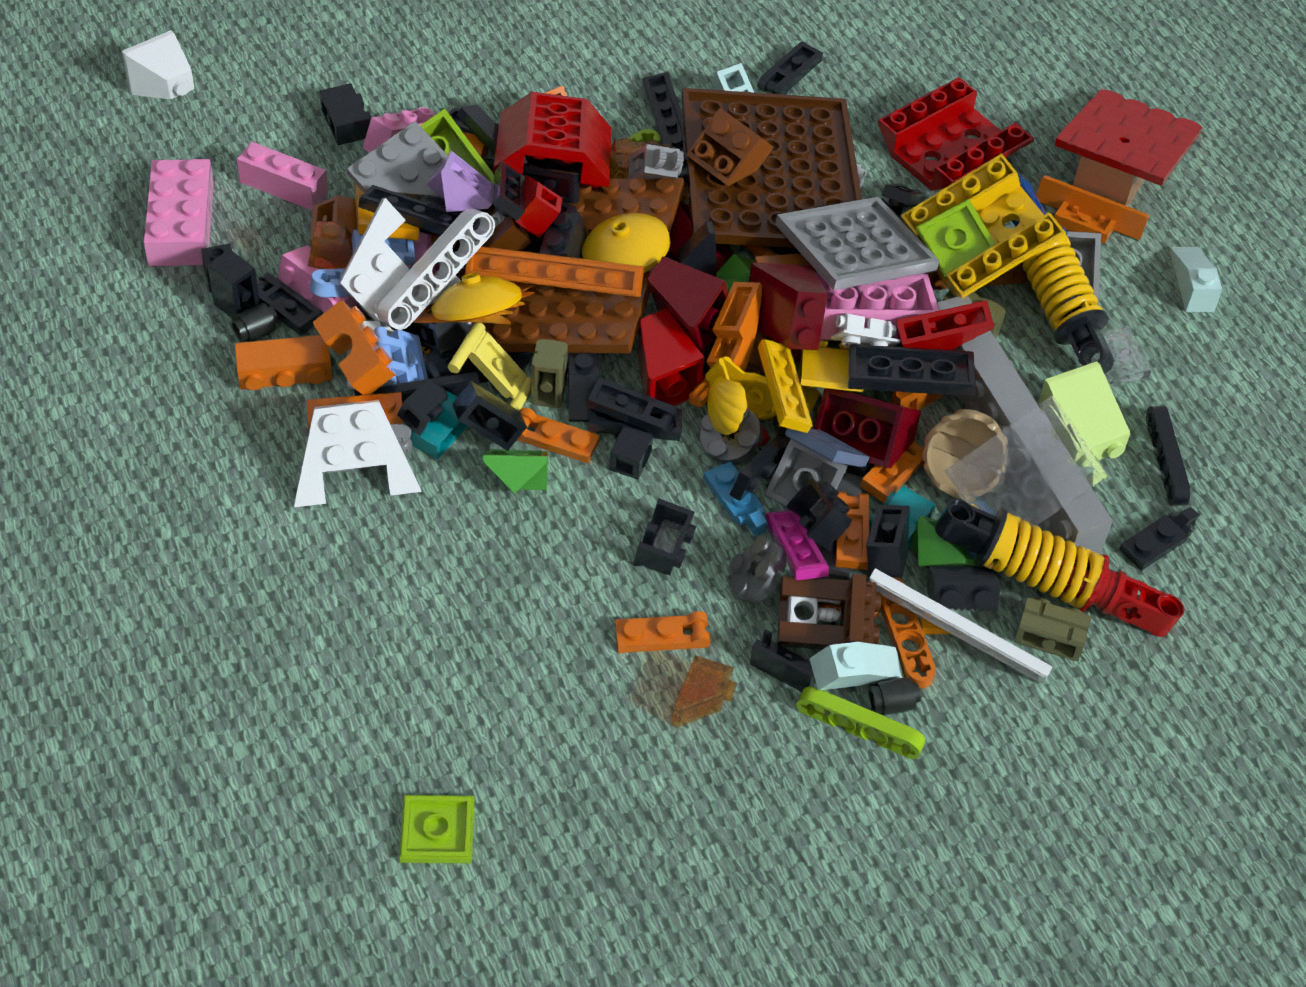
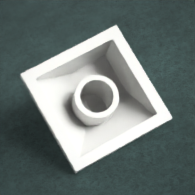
[122,30,194,99]

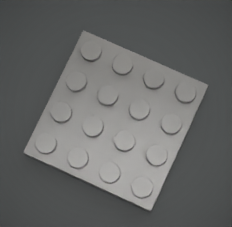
[775,197,939,290]

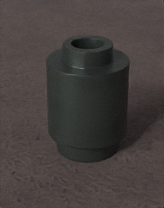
[231,303,279,342]
[868,677,921,716]

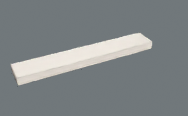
[869,568,1052,683]

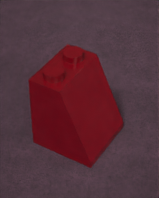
[647,256,728,356]
[749,262,828,350]

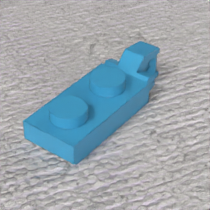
[703,462,767,537]

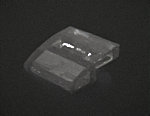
[1070,326,1152,390]

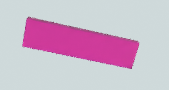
[765,510,829,581]

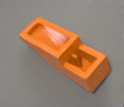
[706,282,762,372]

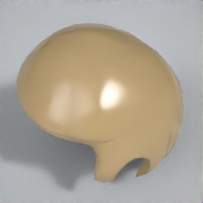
[922,409,1010,500]

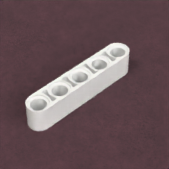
[377,208,495,330]

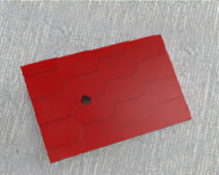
[1054,89,1202,207]

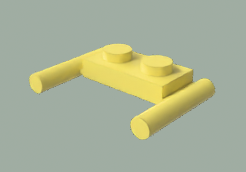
[448,322,532,411]

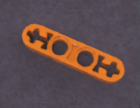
[880,577,936,688]

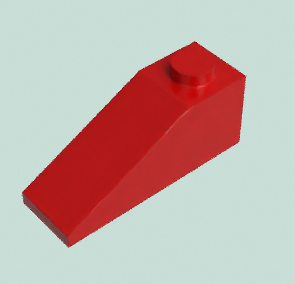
[896,300,994,350]

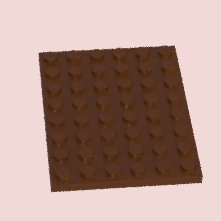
[681,88,862,249]

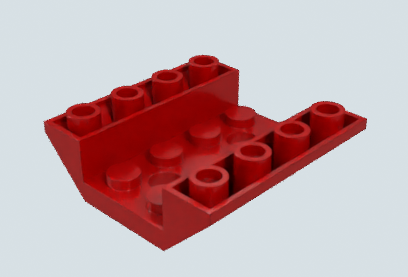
[878,77,1034,191]
[493,91,612,188]

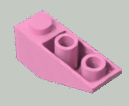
[363,107,435,152]

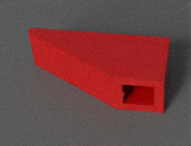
[515,174,562,238]

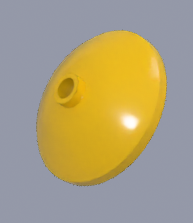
[582,213,670,273]
[431,273,522,321]

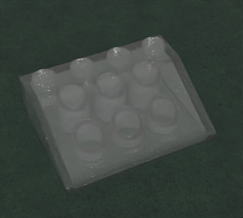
[944,396,1108,526]

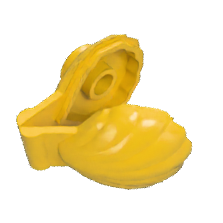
[705,356,776,436]

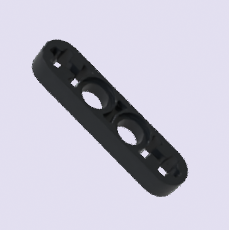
[1146,406,1190,506]

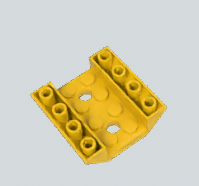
[901,153,1066,299]

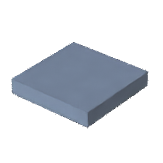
[785,428,870,467]

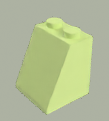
[1038,361,1130,468]

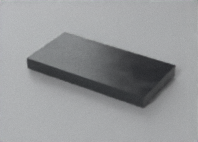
[848,344,976,397]

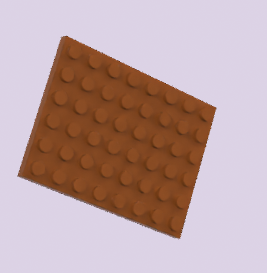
[471,178,685,354]

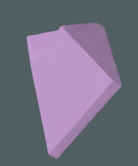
[426,151,494,212]

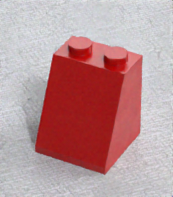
[638,308,704,407]

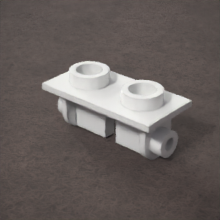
[831,313,900,347]

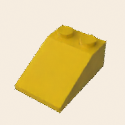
[798,340,863,392]

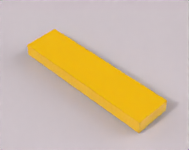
[758,339,813,433]

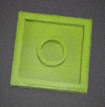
[916,199,996,280]
[399,795,475,863]

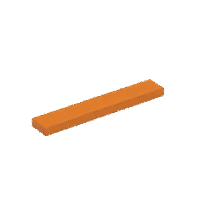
[465,246,644,297]

